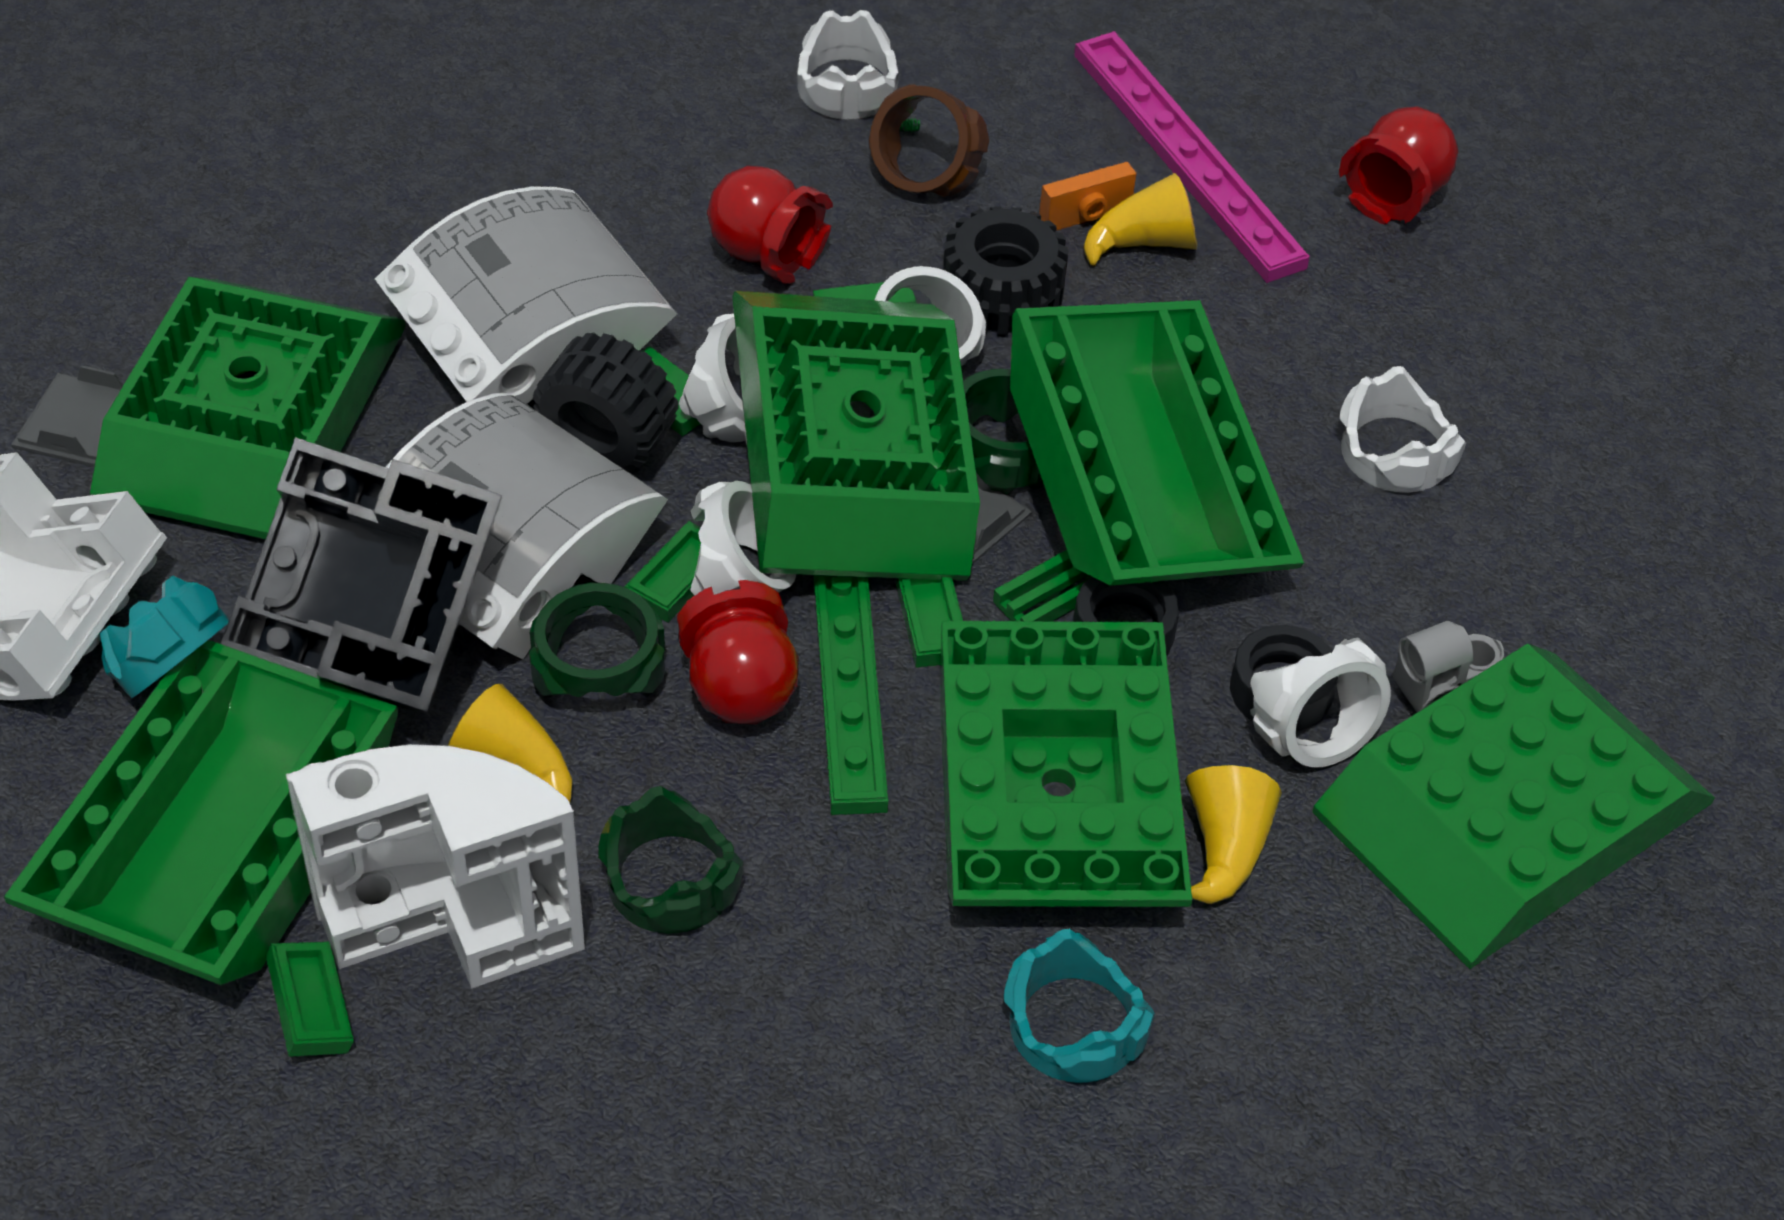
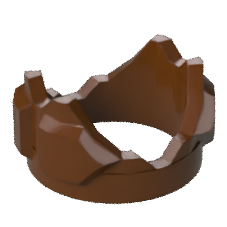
[869,84,989,197]

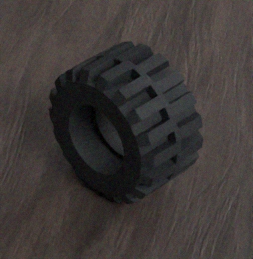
[943,206,1068,335]
[533,333,679,472]

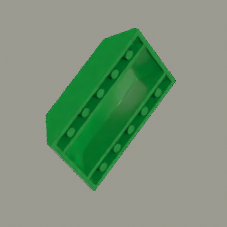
[1010,300,1304,586]
[4,640,398,985]
[1312,644,1715,969]

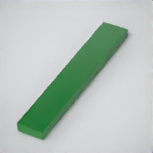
[813,575,888,815]

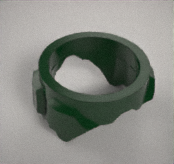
[963,369,1043,495]
[529,583,665,697]
[598,786,743,934]

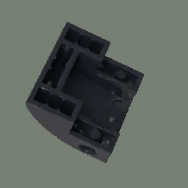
[221,437,502,713]

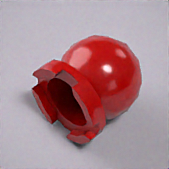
[1339,106,1459,224]
[707,166,833,284]
[677,580,799,725]

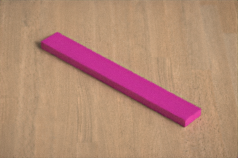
[1074,31,1310,283]

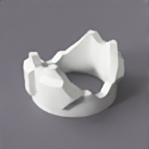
[797,10,898,119]
[875,266,986,367]
[679,314,746,442]
[1339,366,1466,493]
[690,481,797,596]
[1250,638,1391,767]

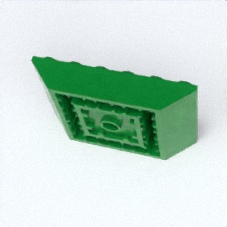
[90,277,406,539]
[732,291,980,581]
[940,621,1192,907]

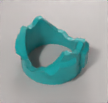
[100,576,230,699]
[1003,929,1155,1083]

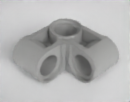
[1392,621,1504,712]

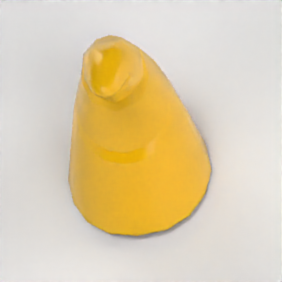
[1083,173,1197,266]
[448,684,573,803]
[1185,765,1282,904]

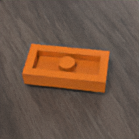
[1039,161,1136,231]

